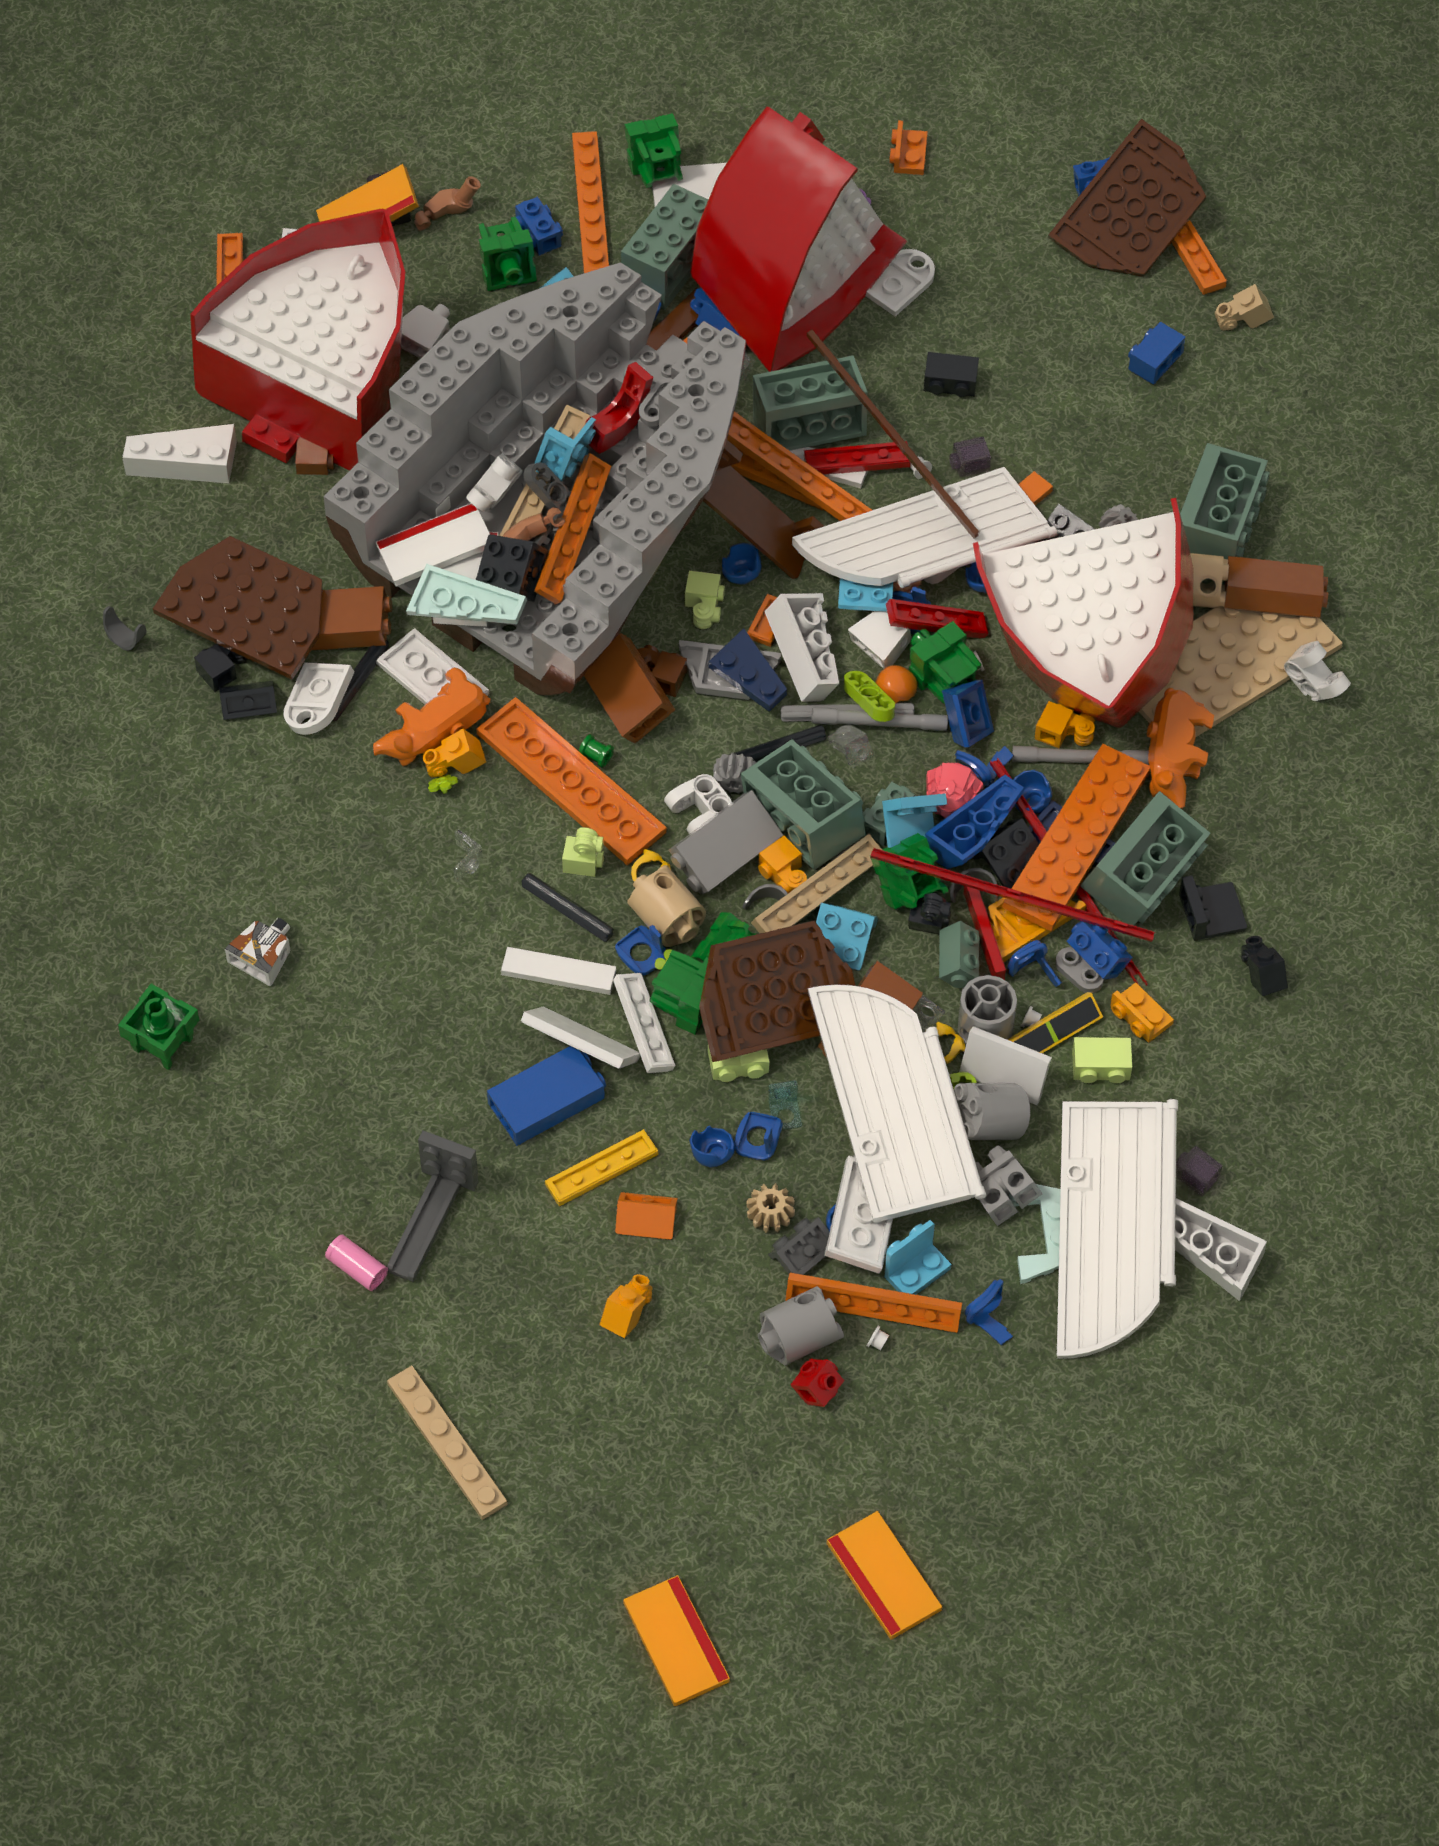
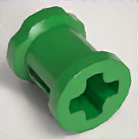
[579,734,614,768]

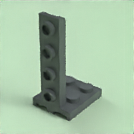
[387,1131,479,1282]

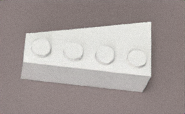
[123,424,237,483]
[765,593,839,702]
[1175,1198,1267,1301]

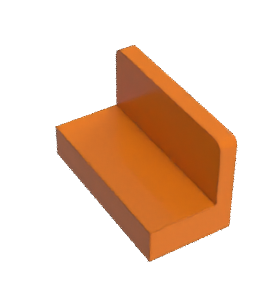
[615,1192,678,1239]

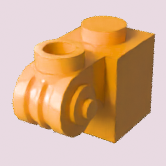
[1035,701,1095,748]
[423,729,486,777]
[758,835,807,893]
[600,1274,653,1338]

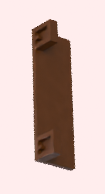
[703,440,824,579]

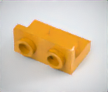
[1110,982,1174,1043]

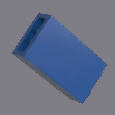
[487,1046,606,1146]

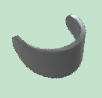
[103,606,147,651]
[950,868,999,903]
[742,884,788,910]

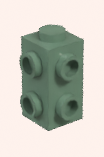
[863,782,915,846]
[939,921,979,988]

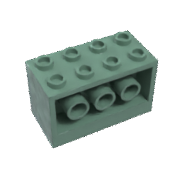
[621,184,708,310]
[753,356,867,451]
[1180,443,1270,559]
[741,739,865,870]
[1080,791,1211,926]

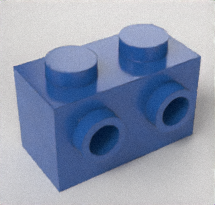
[1128,322,1185,385]

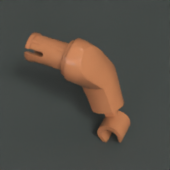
[414,176,481,231]
[503,507,565,541]

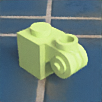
[685,571,725,629]
[562,827,604,877]

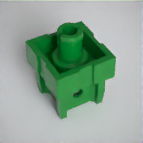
[625,113,683,188]
[479,216,537,291]
[909,621,981,704]
[870,833,949,909]
[691,912,756,963]
[649,950,708,1035]
[118,983,200,1070]

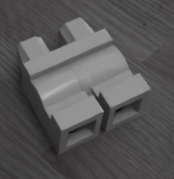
[975,1146,1042,1226]

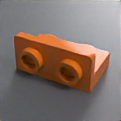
[890,120,927,175]

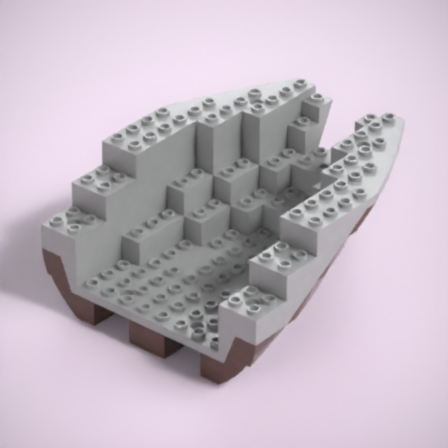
[323,262,746,695]

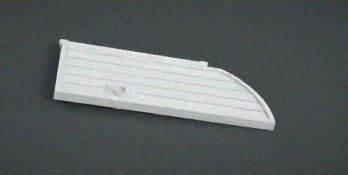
[792,467,1057,588]
[808,985,987,1223]
[1057,1099,1178,1359]

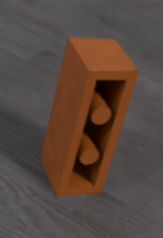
[295,437,334,475]

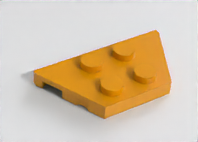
[988,898,1086,962]

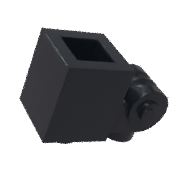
[194,644,248,692]
[908,893,951,935]
[1241,936,1288,996]

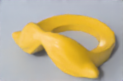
[631,849,671,881]
[936,1021,966,1064]

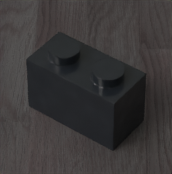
[923,352,979,397]

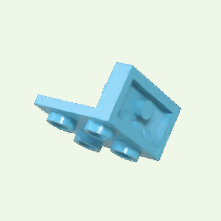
[535,417,596,482]
[838,578,893,611]
[882,794,947,848]
[816,903,878,970]
[885,1220,952,1295]

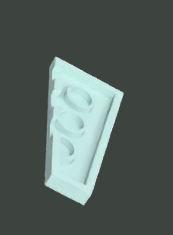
[406,564,527,624]

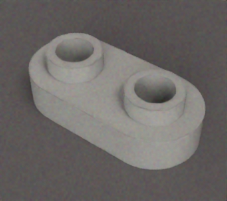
[639,378,673,427]
[1056,947,1104,993]

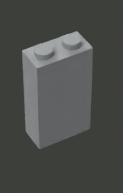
[669,790,783,895]

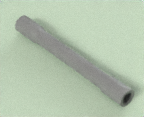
[811,707,948,731]
[1012,746,1149,765]

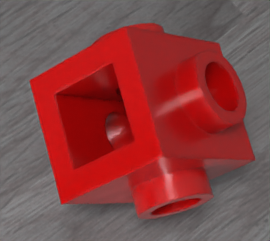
[790,1359,845,1407]

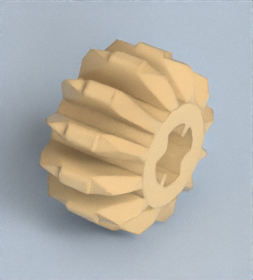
[747,1183,795,1233]

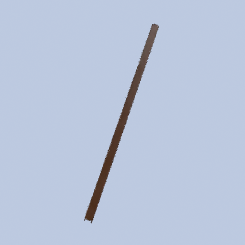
[806,330,979,539]

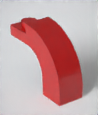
[585,361,654,454]

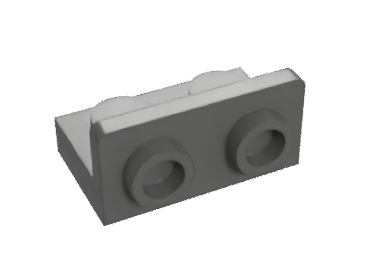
[768,1217,830,1275]

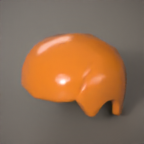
[875,665,918,703]

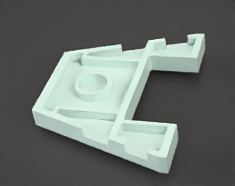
[1008,1184,1061,1284]

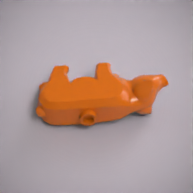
[373,667,491,767]
[1147,688,1214,809]

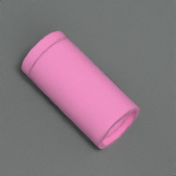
[325,1234,388,1291]

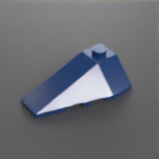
[925,775,1024,869]

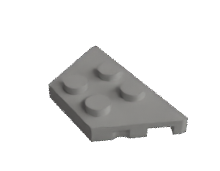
[679,640,781,700]

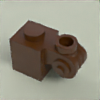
[637,645,687,697]

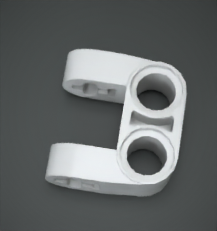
[466,453,523,511]
[1284,641,1351,701]
[664,774,732,834]

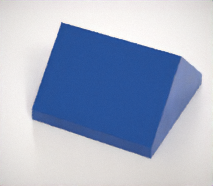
[942,680,994,747]

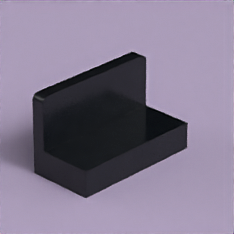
[219,680,277,720]

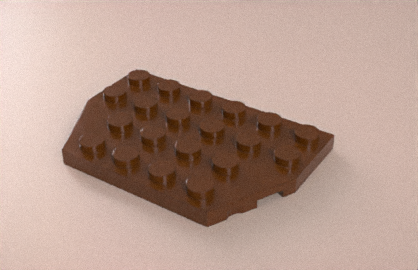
[1048,119,1206,277]
[153,536,323,680]
[699,921,856,1062]

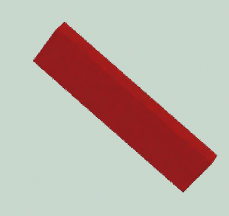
[804,441,911,475]
[886,599,988,639]
[963,886,1006,980]

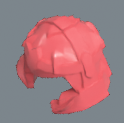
[926,763,983,818]

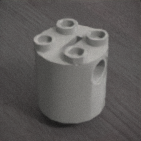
[957,975,1017,1044]
[954,1083,1030,1140]
[758,1286,844,1365]

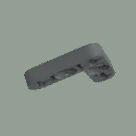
[524,462,571,553]

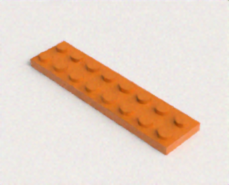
[476,697,667,865]
[1002,744,1150,932]

